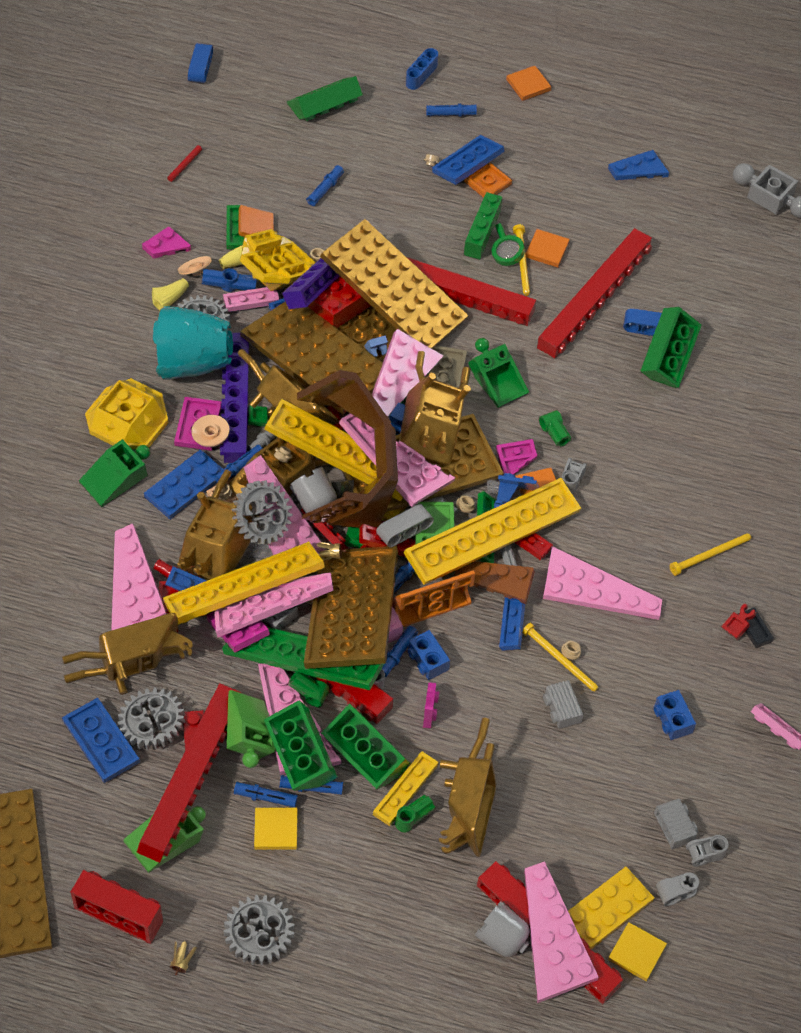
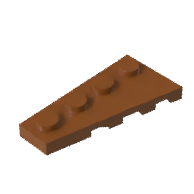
[454,561,535,604]

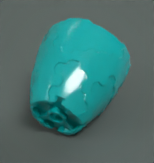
[153,306,233,380]

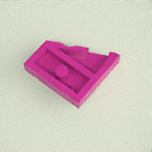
[142,226,191,258]
[496,439,537,476]
[423,682,440,728]

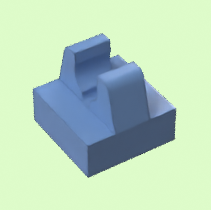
[364,336,388,357]

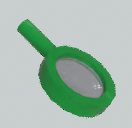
[491,223,525,266]

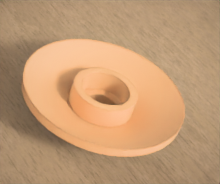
[178,256,212,276]
[192,415,229,447]

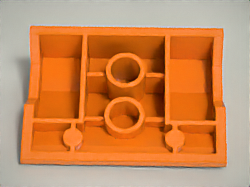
[392,570,475,627]

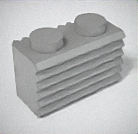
[543,680,583,729]
[654,798,698,850]

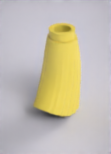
[219,246,242,269]
[152,278,189,311]

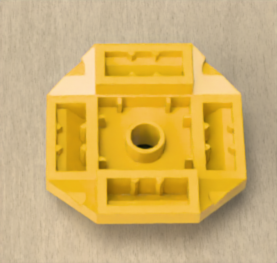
[240,229,315,291]
[85,378,169,449]

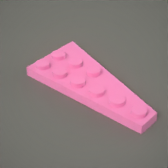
[372,329,443,417]
[339,414,455,507]
[244,455,326,555]
[111,523,167,630]
[543,546,662,620]
[215,573,333,638]
[258,664,341,775]
[524,861,599,1003]

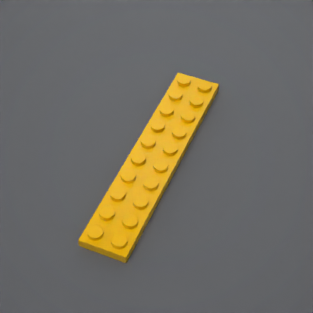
[404,478,581,585]

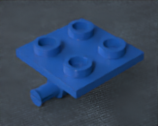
[494,473,539,508]

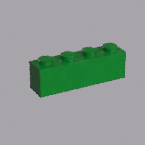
[464,192,503,260]

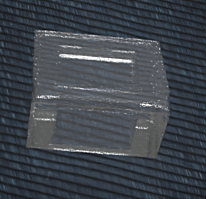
[486,479,500,500]

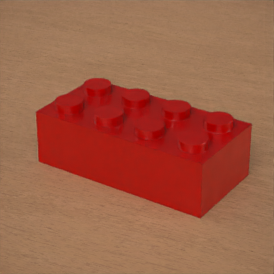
[308,276,371,328]
[70,870,163,944]

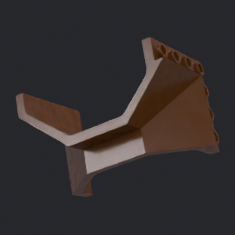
[297,370,398,528]

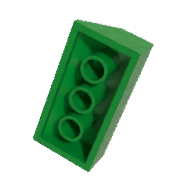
[287,76,363,121]
[640,307,702,388]
[264,700,338,791]
[321,703,411,790]

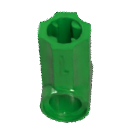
[539,410,571,447]
[288,672,330,708]
[395,795,435,833]

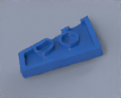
[608,150,669,180]

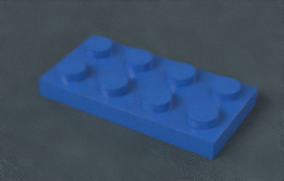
[432,135,505,185]
[144,449,224,520]
[62,697,140,783]

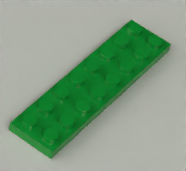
[222,627,384,690]

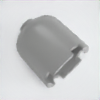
[290,467,337,513]
[475,901,530,957]

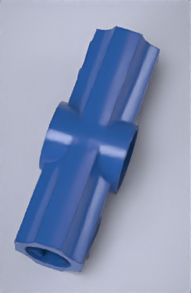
[202,268,257,292]

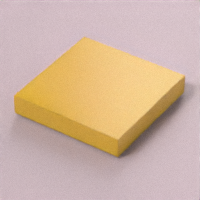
[254,808,297,850]
[608,922,667,982]

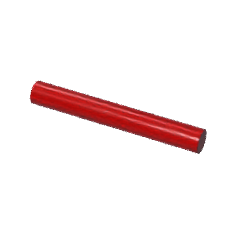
[167,145,202,182]

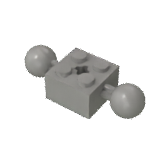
[733,163,801,218]

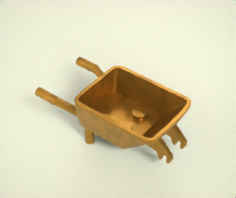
[238,349,340,424]
[399,351,471,465]
[229,437,329,506]
[177,469,258,581]
[62,613,192,695]
[439,718,496,857]

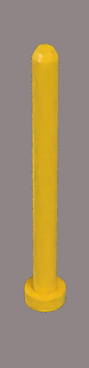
[513,224,530,296]
[670,533,752,576]
[522,622,598,692]

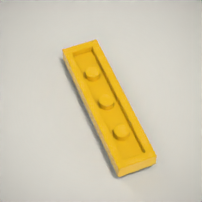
[373,751,439,827]

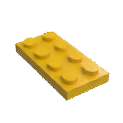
[568,866,655,949]

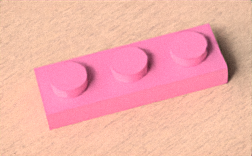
[223,287,279,312]
[751,703,801,750]

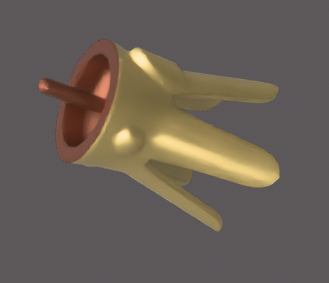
[317,542,346,561]
[170,941,197,976]

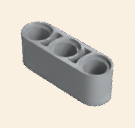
[376,504,434,547]

